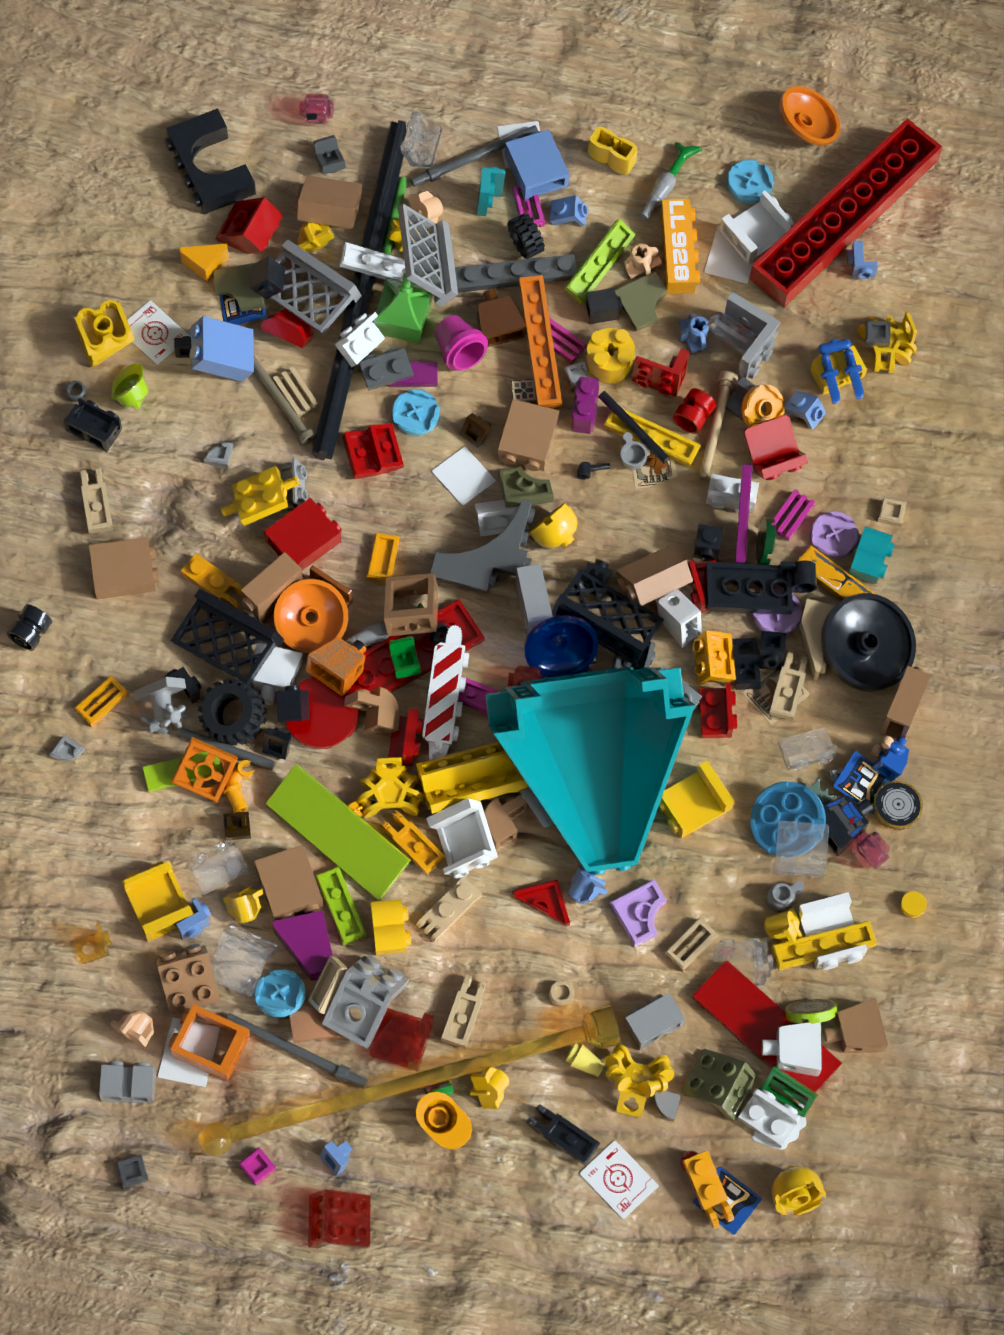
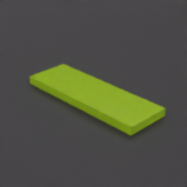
[266,764,411,900]

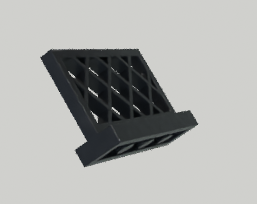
[551,569,664,665]
[170,588,285,686]

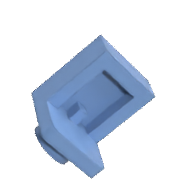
[550,195,588,226]
[847,241,878,279]
[784,390,826,429]
[176,897,211,940]

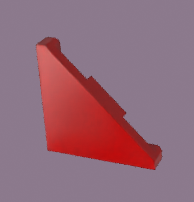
[512,880,570,927]

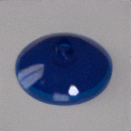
[524,615,598,677]

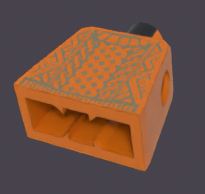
[306,638,366,696]

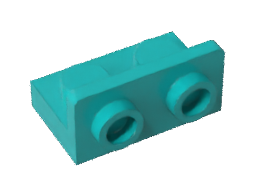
[477,167,505,216]

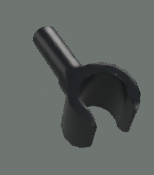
[577,462,611,480]

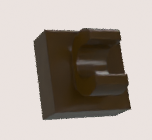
[459,413,492,448]
[223,811,251,841]

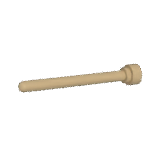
[699,371,738,478]

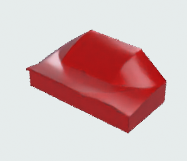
[260,309,314,349]

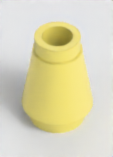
[565,1043,605,1077]

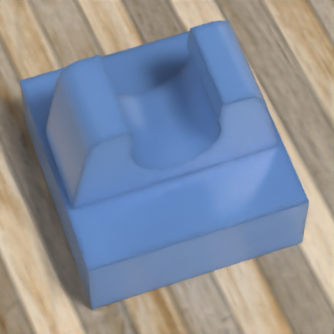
[320,1141,353,1176]

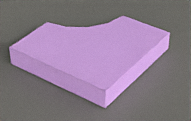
[610,879,667,948]

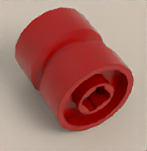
[672,388,716,434]

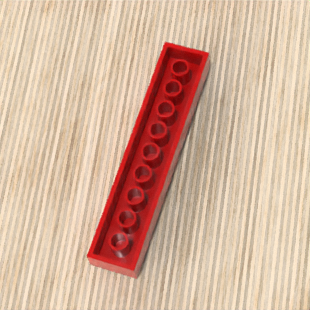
[749,118,942,308]

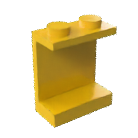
[658,760,734,838]

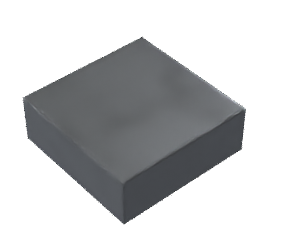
[865,320,890,347]
[116,1154,149,1189]

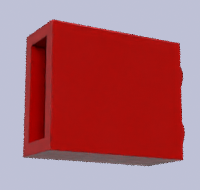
[264,497,342,570]

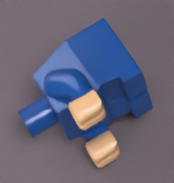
[871,736,909,781]

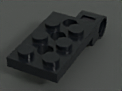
[705,560,817,615]

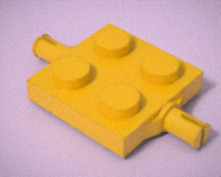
[221,466,300,526]

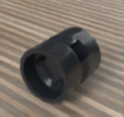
[7,604,53,651]

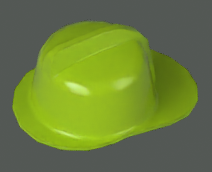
[111,363,148,409]

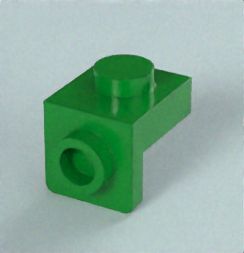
[389,637,421,679]

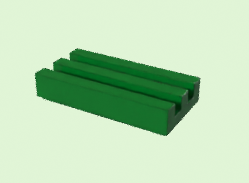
[760,1066,818,1118]

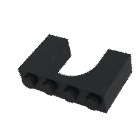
[164,108,256,215]

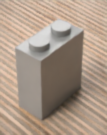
[515,564,553,642]

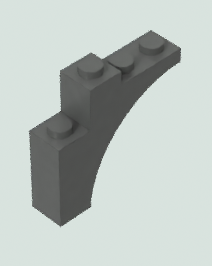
[430,499,536,594]

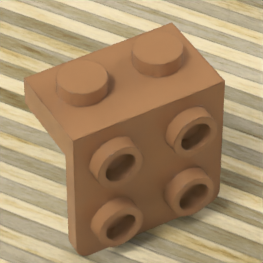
[155,944,219,1014]

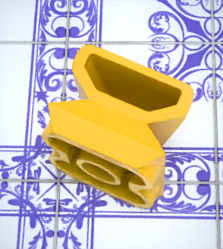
[73,300,134,367]

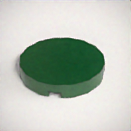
[756,516,776,565]

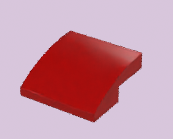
[342,423,404,479]

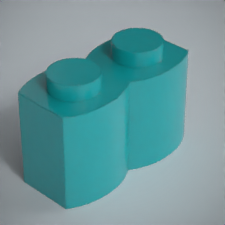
[849,526,895,584]

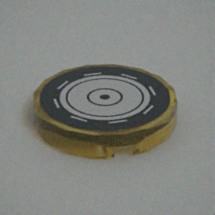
[872,780,923,831]

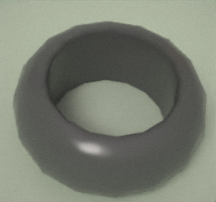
[64,380,87,402]

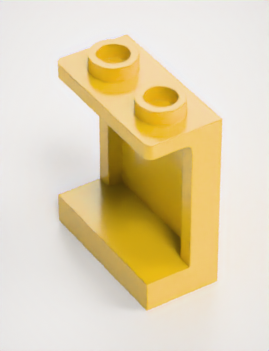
[122,861,193,942]

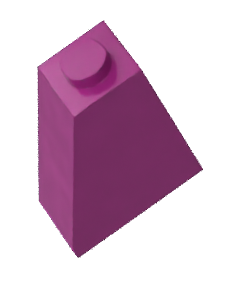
[272,910,333,981]

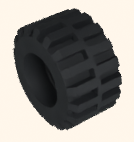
[198,679,267,746]

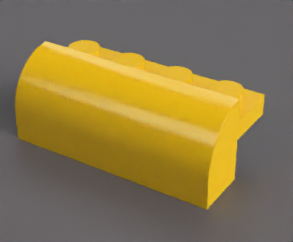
[416,742,529,814]

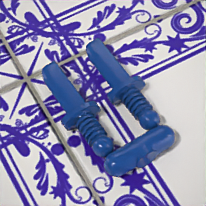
[818,339,864,404]

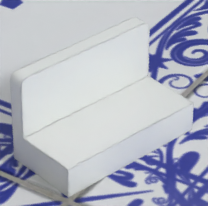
[474,500,529,537]

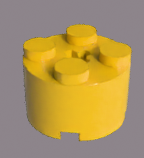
[586,328,635,384]

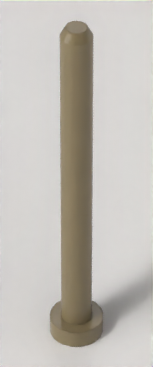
[254,356,316,445]

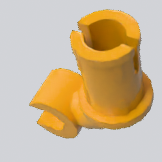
[223,760,254,813]

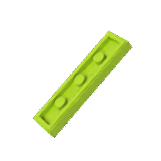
[564,219,636,304]

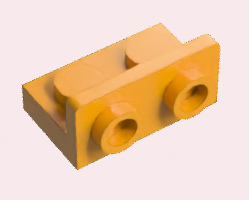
[693,630,736,685]

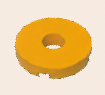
[742,385,785,427]

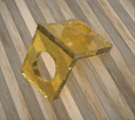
[74,923,112,964]

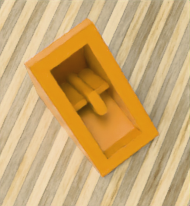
[180,244,229,282]

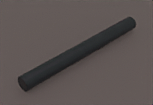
[598,391,670,464]

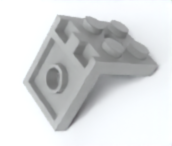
[723,292,781,381]
[322,955,409,1048]

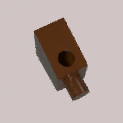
[477,289,526,347]

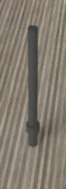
[410,125,538,187]
[226,1013,368,1089]

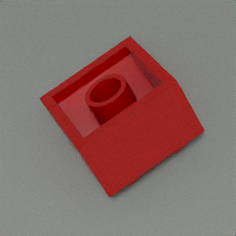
[215,197,283,254]

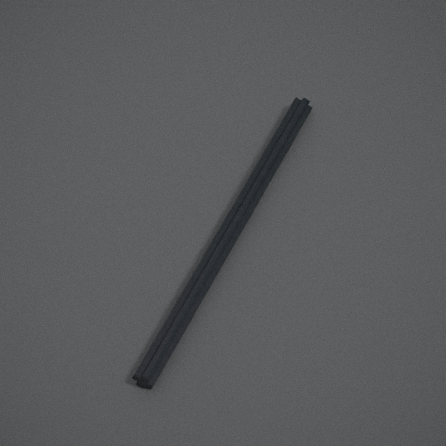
[311,120,411,460]

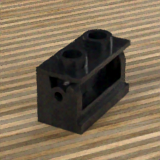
[64,398,122,452]

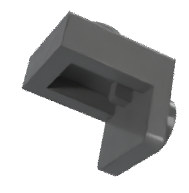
[313,135,346,174]

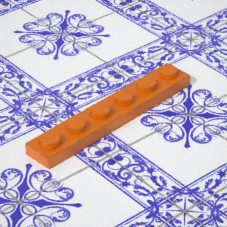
[519,275,562,408]

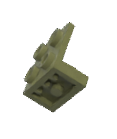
[681,1049,757,1121]

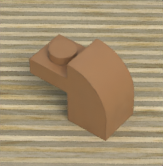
[344,687,400,736]
[485,795,528,850]

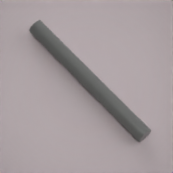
[179,728,276,771]

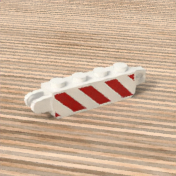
[422,625,470,760]

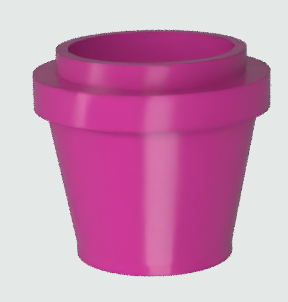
[434,315,488,371]

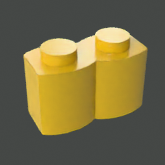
[588,127,638,175]
[810,346,867,394]
[371,899,411,956]

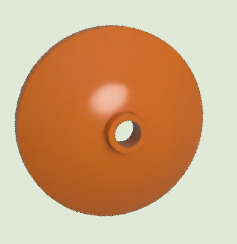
[780,86,841,146]
[274,579,348,653]

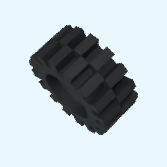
[507,213,545,259]

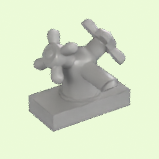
[133,677,188,734]

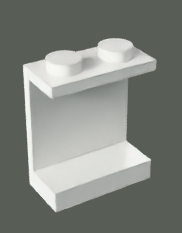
[719,190,795,263]
[797,892,867,970]

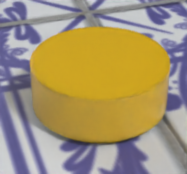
[900,891,927,918]

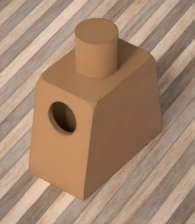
[823,998,888,1053]

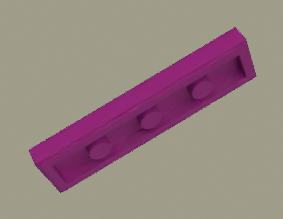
[735,464,753,563]

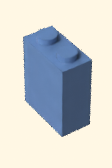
[505,130,569,200]
[189,316,254,382]

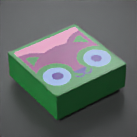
[423,1077,454,1096]

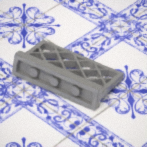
[398,204,458,307]
[270,239,362,335]

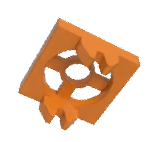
[171,737,238,803]

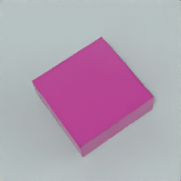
[239,1147,276,1185]

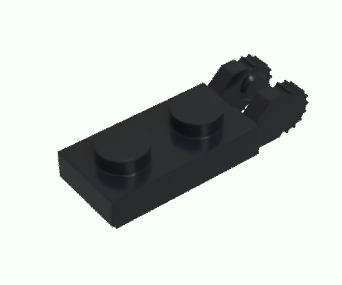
[526,1104,600,1166]

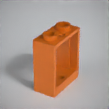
[168,1004,250,1082]

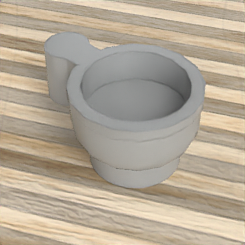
[620,432,648,470]
[766,881,804,912]

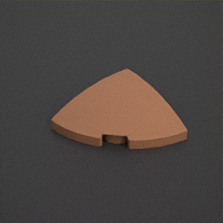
[289,996,345,1043]

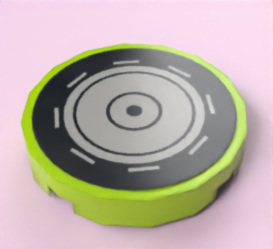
[785,999,838,1024]

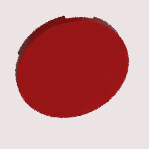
[286,676,360,749]

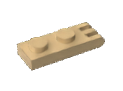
[416,877,482,942]

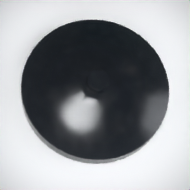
[821,593,916,692]

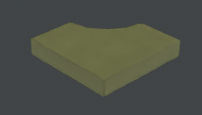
[213,262,265,312]
[615,272,667,332]
[498,467,554,508]

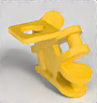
[857,312,917,373]
[356,757,424,818]
[605,1044,674,1118]

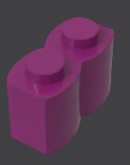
[571,376,599,434]

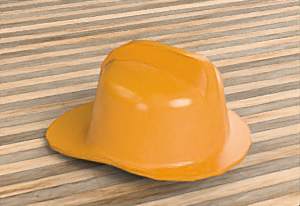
[416,1092,472,1150]

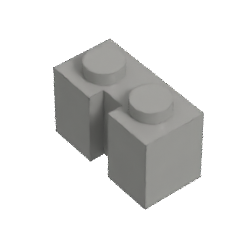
[624,993,686,1051]
[99,1061,156,1104]

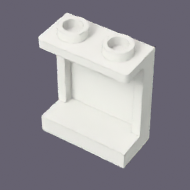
[427,798,498,878]

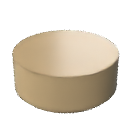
[549,980,575,1008]

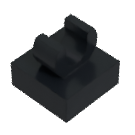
[262,727,292,760]

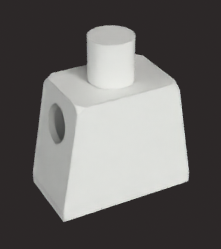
[655,589,702,648]
[253,643,303,705]
[762,1022,821,1076]

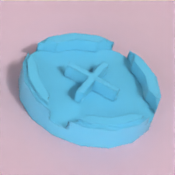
[727,159,774,204]
[392,389,440,436]
[254,969,306,1017]

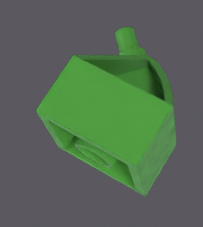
[374,273,432,344]

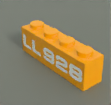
[660,199,700,294]

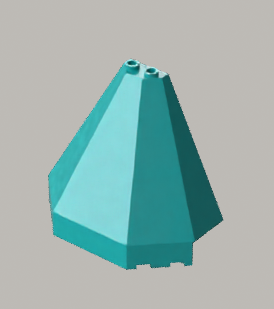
[485,667,695,875]

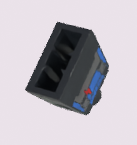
[822,795,874,857]

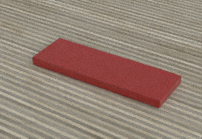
[351,599,485,693]
[692,960,842,1099]

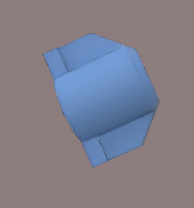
[679,313,709,354]
[567,866,607,904]

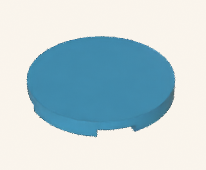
[750,781,826,858]

